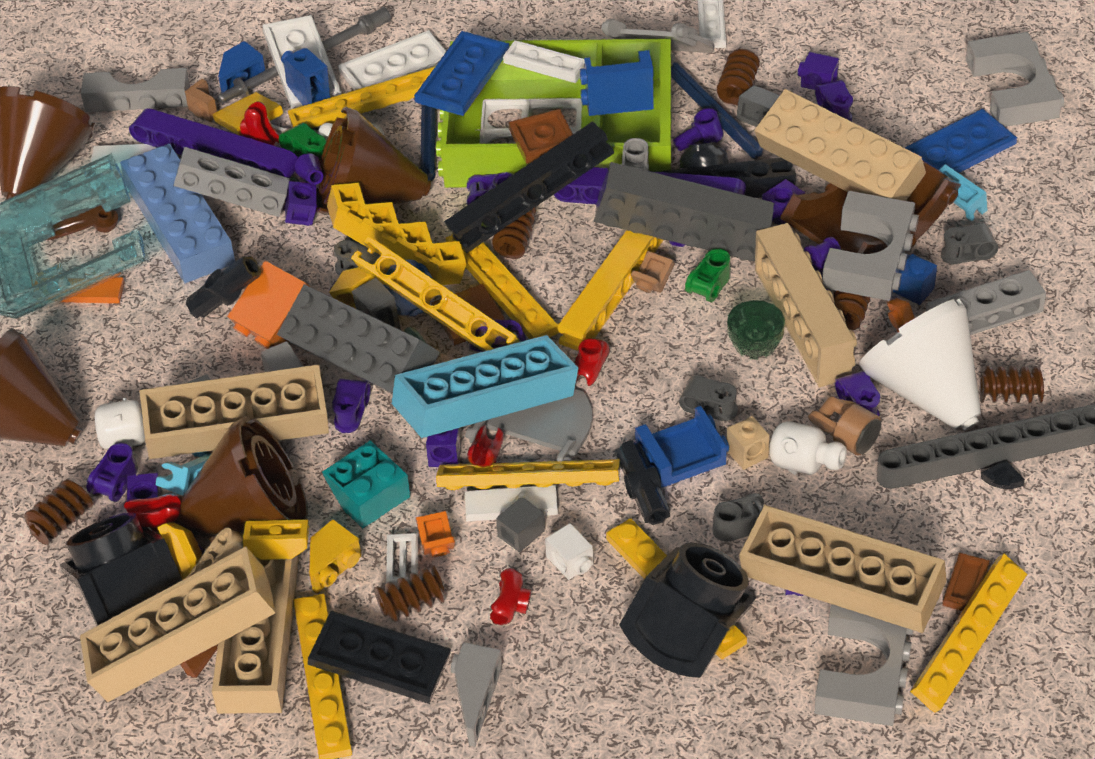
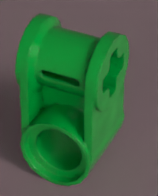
[279,123,326,160]
[685,249,730,303]

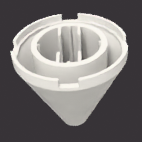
[859,299,981,431]

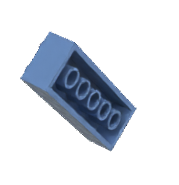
[120,144,235,284]

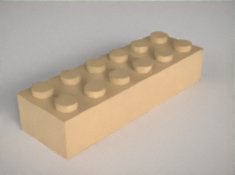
[754,89,926,201]
[755,223,857,388]
[139,365,329,459]
[739,505,946,633]
[212,536,299,714]
[80,547,276,702]

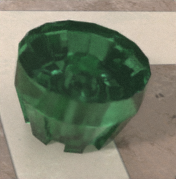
[727,300,785,360]

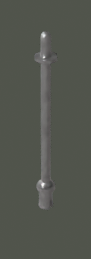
[218,7,391,103]

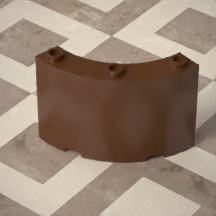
[780,133,961,254]

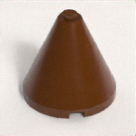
[0,86,95,206]
[315,107,431,215]
[0,328,83,447]
[174,416,308,535]

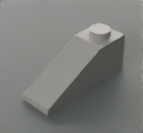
[451,642,502,747]

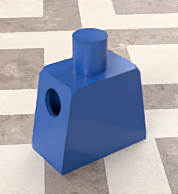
[281,48,330,106]

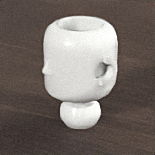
[95,398,145,450]
[769,421,847,475]

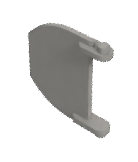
[601,19,715,53]
[465,389,592,461]

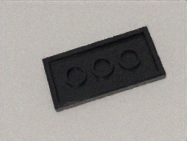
[307,611,451,704]

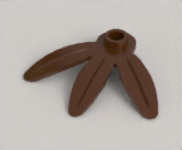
[40,181,119,240]

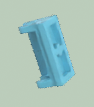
[939,164,988,222]
[155,451,212,496]

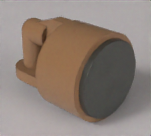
[808,396,882,456]

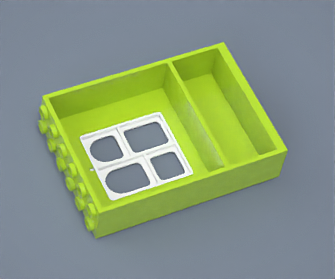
[436,39,671,188]

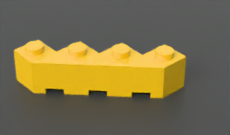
[327,183,466,285]

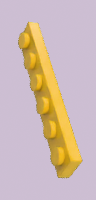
[287,67,435,129]
[445,234,559,339]
[436,459,620,490]
[606,518,747,660]
[910,554,1028,712]
[293,594,352,759]

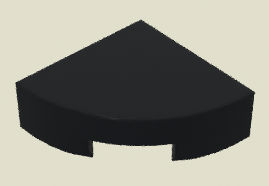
[981,460,1025,489]

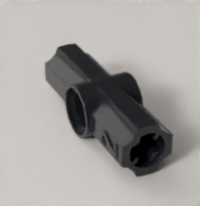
[185,256,261,318]
[616,440,670,525]

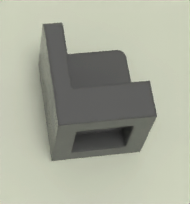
[496,498,545,553]

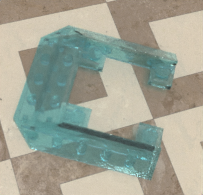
[0,153,151,319]

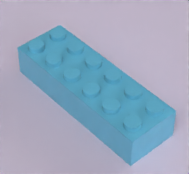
[391,335,578,438]

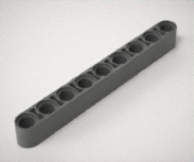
[876,404,1095,489]

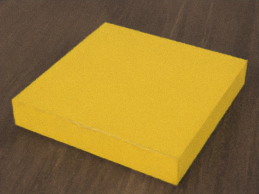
[212,92,283,136]

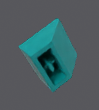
[322,441,410,529]

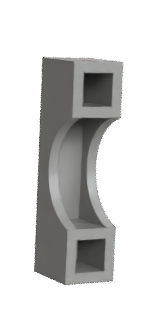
[81,68,190,112]

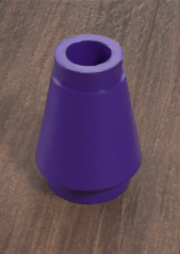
[295,154,323,185]

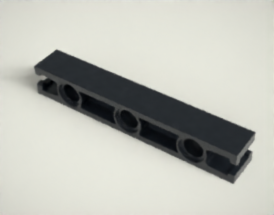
[444,121,615,253]
[658,157,796,198]

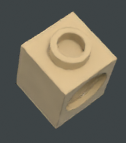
[727,416,769,470]

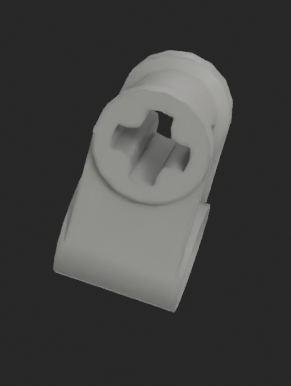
[621,138,649,171]

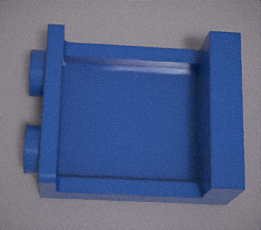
[580,50,654,116]
[635,406,729,488]

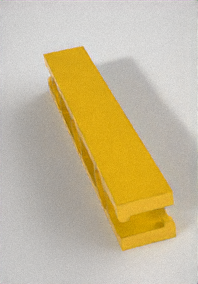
[558,230,664,351]
[351,236,520,352]

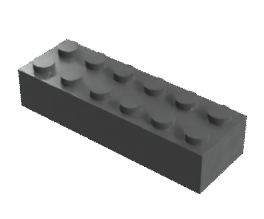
[594,162,774,261]
[277,284,440,395]

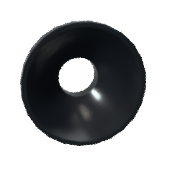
[679,142,729,168]

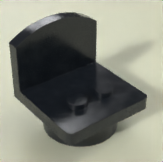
[60,512,182,626]
[619,542,756,678]

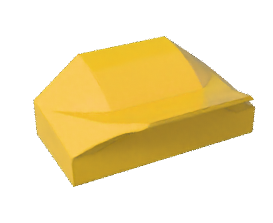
[243,520,309,560]
[157,522,203,580]

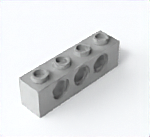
[173,147,289,217]
[926,270,1046,335]

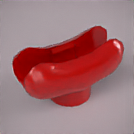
[240,101,279,146]
[574,338,610,386]
[467,425,504,467]
[124,494,181,532]
[490,568,532,625]

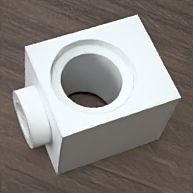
[545,523,594,580]

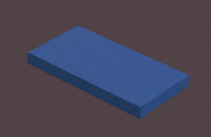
[414,31,509,116]
[905,109,1017,173]

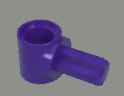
[673,108,724,151]

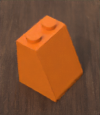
[227,261,310,349]

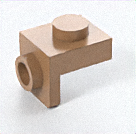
[185,79,217,122]
[631,251,675,293]

